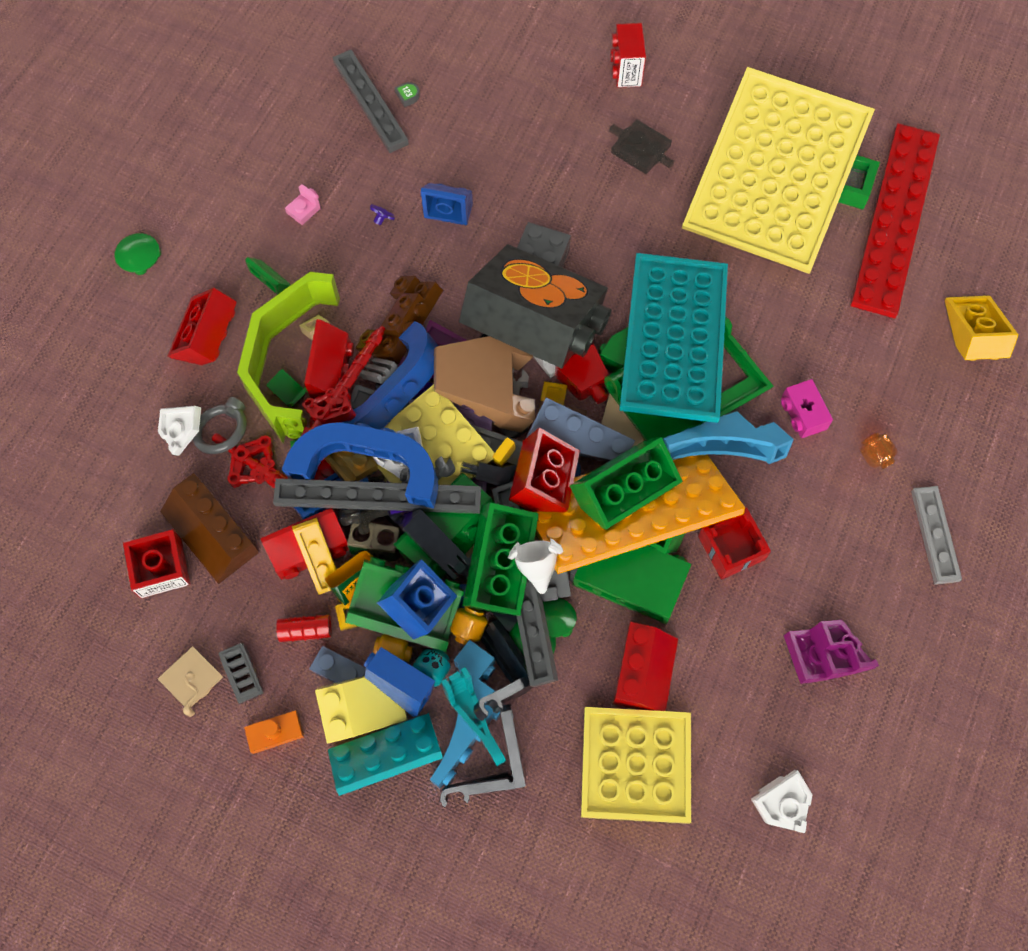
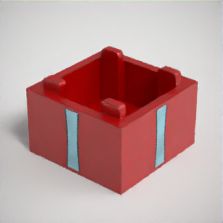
[698,508,771,580]

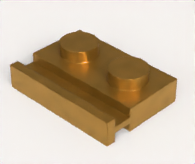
[324,451,378,482]

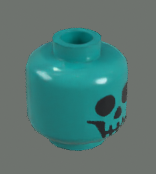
[412,648,451,687]

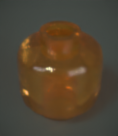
[860,432,898,469]

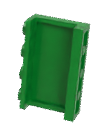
[573,546,692,625]
[345,557,464,652]

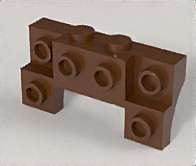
[355,276,444,364]

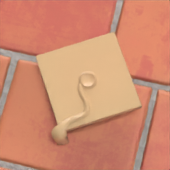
[158,646,223,717]

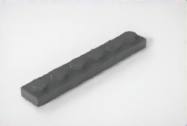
[332,50,409,153]

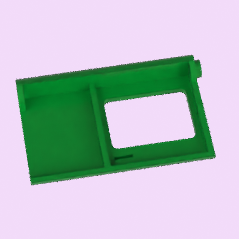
[604,317,774,440]

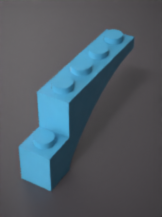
[663,411,794,464]
[430,640,504,788]

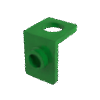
[266,369,307,407]

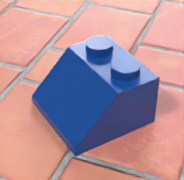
[421,183,473,225]
[377,559,457,640]

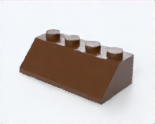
[160,473,259,584]

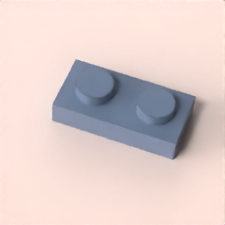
[309,646,366,683]

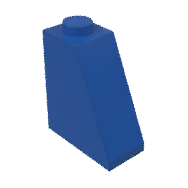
[364,647,435,718]

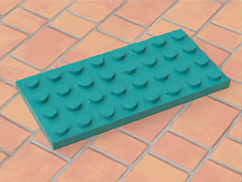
[619,253,728,423]

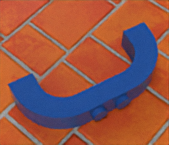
[341,321,438,430]
[282,423,438,508]

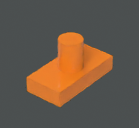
[244,710,304,754]

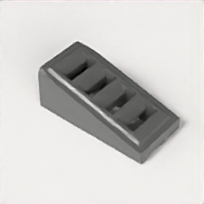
[218,643,264,704]

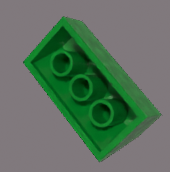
[569,437,683,530]
[393,473,495,579]
[462,502,539,616]

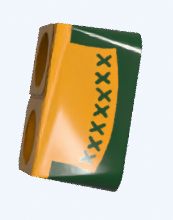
[324,551,373,609]

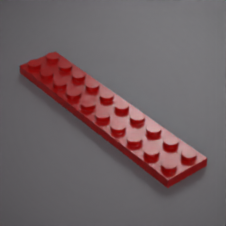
[850,123,940,318]

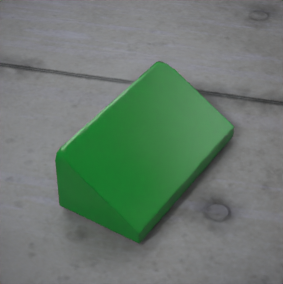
[245,257,291,295]

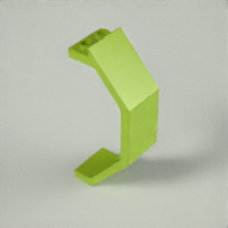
[237,272,340,444]

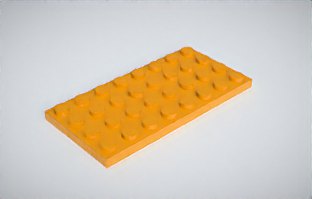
[524,455,745,574]

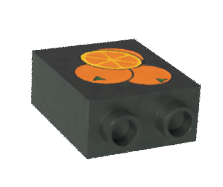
[459,244,612,369]

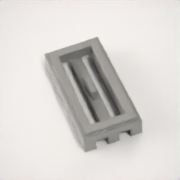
[359,358,398,384]

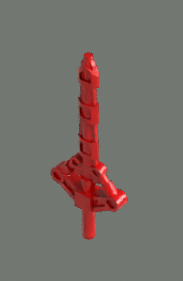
[302,326,385,430]
[212,433,340,522]

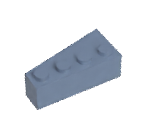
[526,398,635,462]

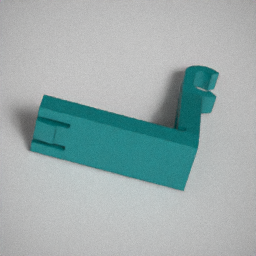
[441,667,506,766]

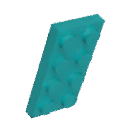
[328,713,443,796]

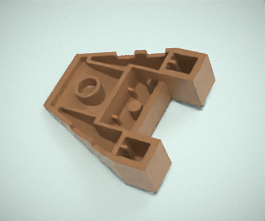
[434,336,535,433]

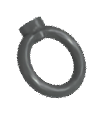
[192,397,247,454]

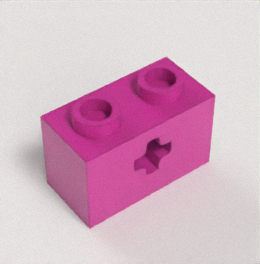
[781,379,833,439]

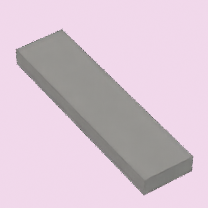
[911,486,962,585]

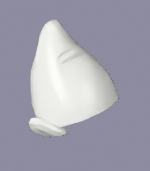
[508,538,564,594]

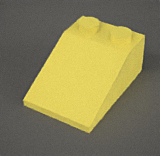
[315,676,407,744]

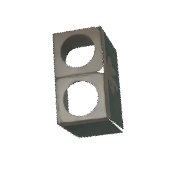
[347,520,402,561]

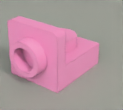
[285,184,321,225]

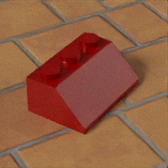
[168,288,237,365]
[304,319,354,407]
[509,427,580,513]
[260,508,349,580]
[613,622,678,711]

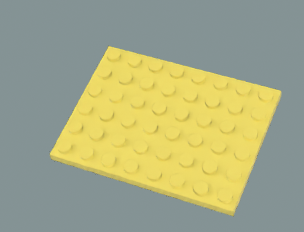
[682,67,875,274]

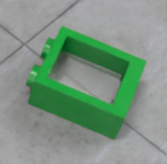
[838,155,880,210]

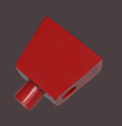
[555,344,609,404]

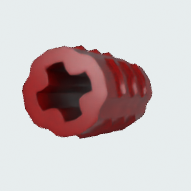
[276,614,332,642]

